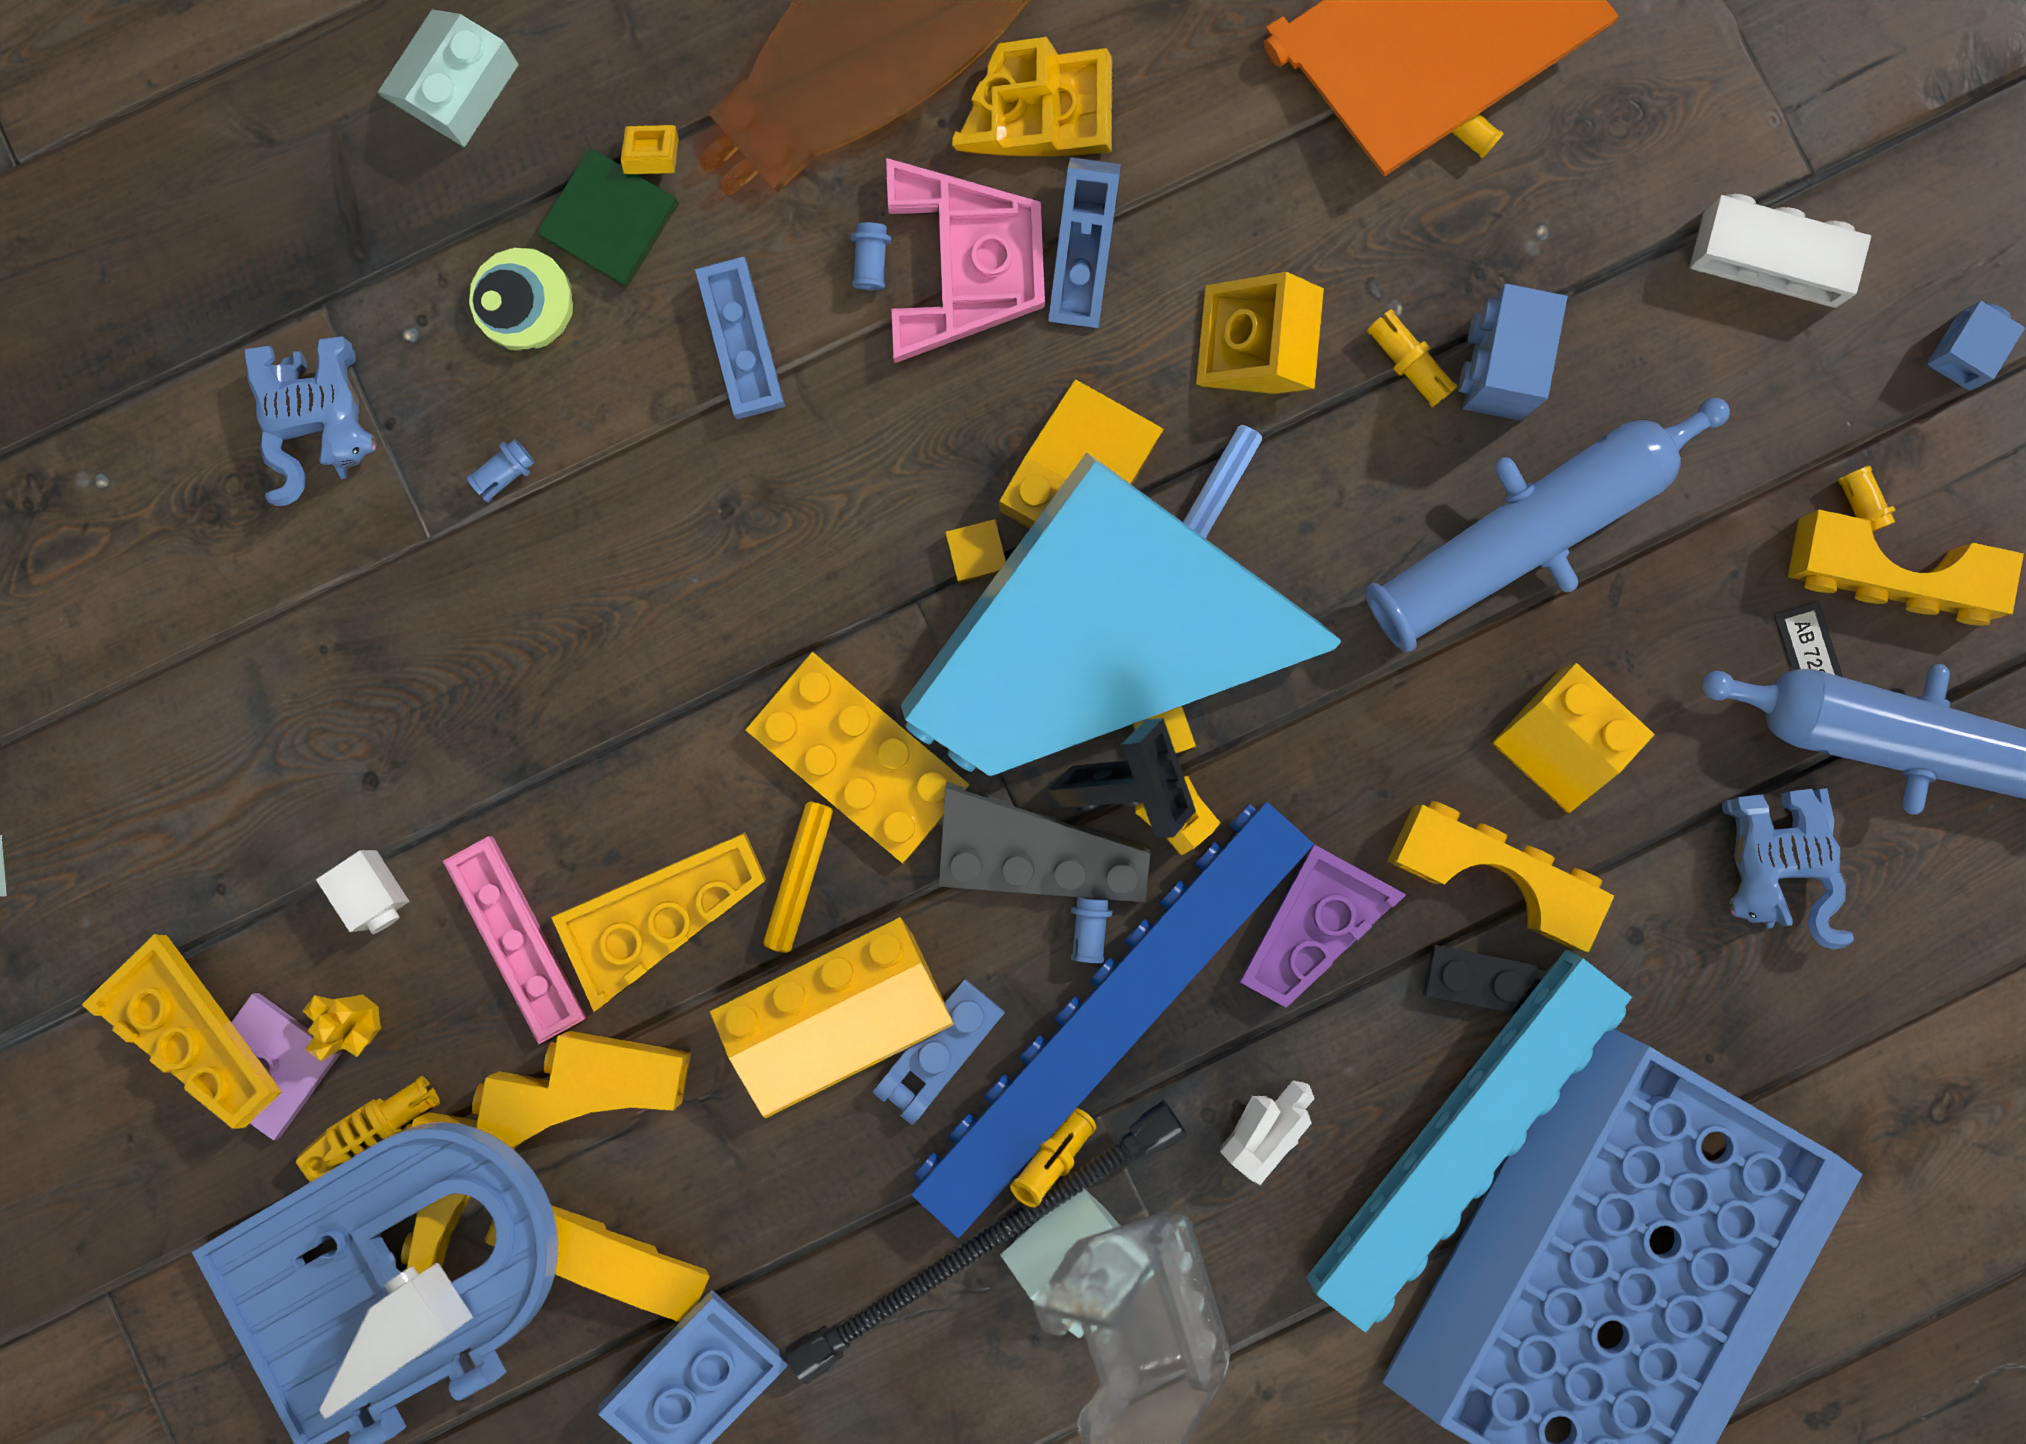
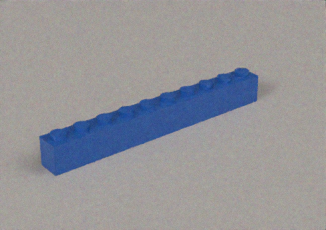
[911,802,1314,1239]

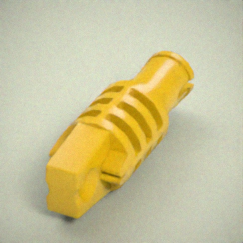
[296,1076,440,1182]

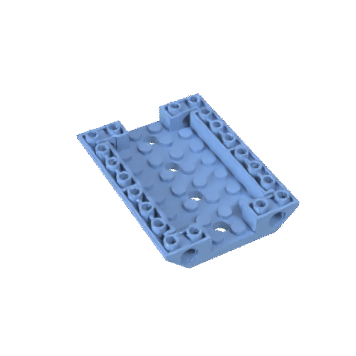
[1381,1029,1863,1444]

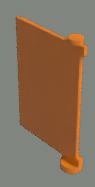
[1264,0,1619,177]

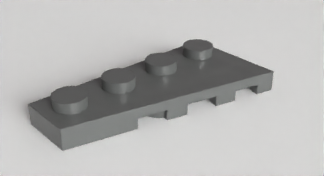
[939,782,1150,903]

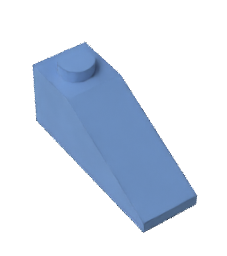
[1048,157,1121,328]

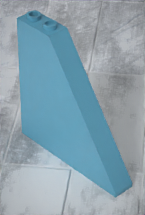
[901,452,1341,776]

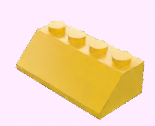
[710,917,955,1119]

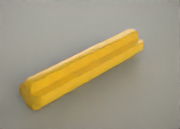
[763,802,833,953]

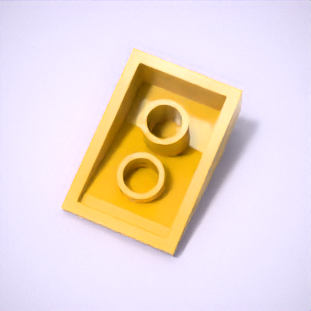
[999,379,1164,529]

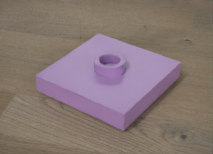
[231,993,341,1141]

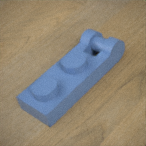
[872,978,1005,1126]

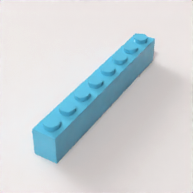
[1306,950,1632,1333]

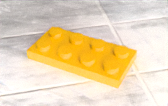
[746,652,970,864]

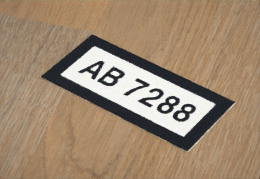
[1775,601,1843,677]

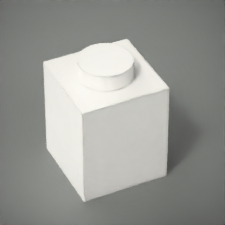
[316,850,410,934]

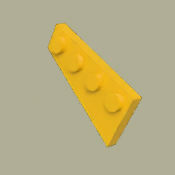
[551,832,766,1012]
[82,934,282,1129]

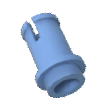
[851,222,891,290]
[466,439,535,502]
[1071,897,1112,963]

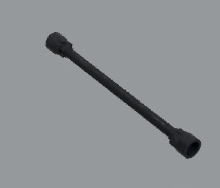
[785,1100,1187,1384]

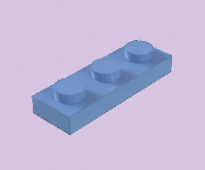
[695,256,786,420]

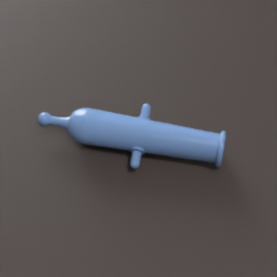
[1365,397,1730,653]
[1702,664,2026,815]

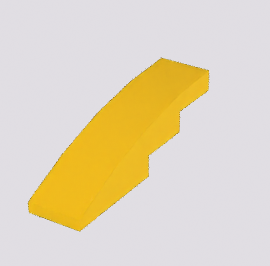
[485,1205,710,1322]

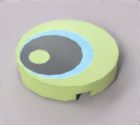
[469,248,573,351]

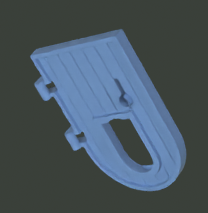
[192,1122,558,1444]

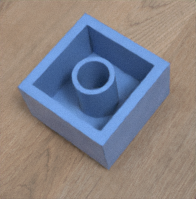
[1458,283,1568,421]

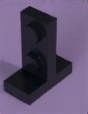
[1047,718,1196,839]

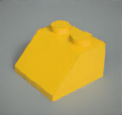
[1196,272,1324,394]
[1492,663,1655,813]

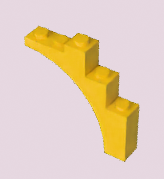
[401,1031,691,1274]

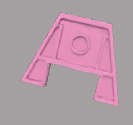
[886,158,1045,363]

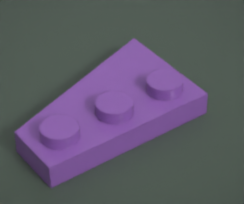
[1238,845,1406,1008]

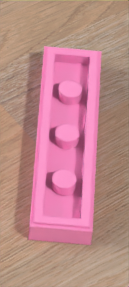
[443,836,588,1044]

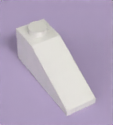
[320,1263,473,1419]

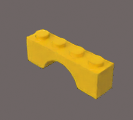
[1788,510,2024,626]
[1387,800,1615,953]

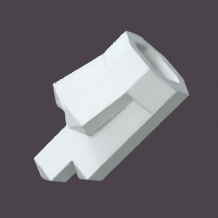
[1220,1081,1315,1185]

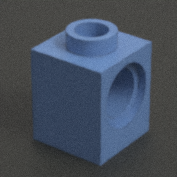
[1926,301,2025,391]

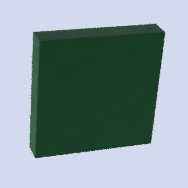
[537,148,679,289]

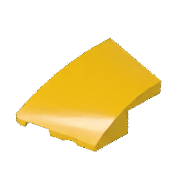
[952,37,1112,156]

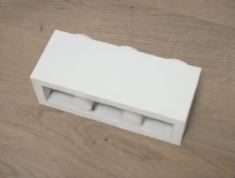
[1689,194,1871,308]

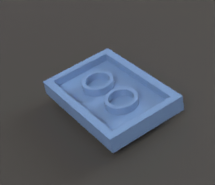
[598,1290,788,1444]

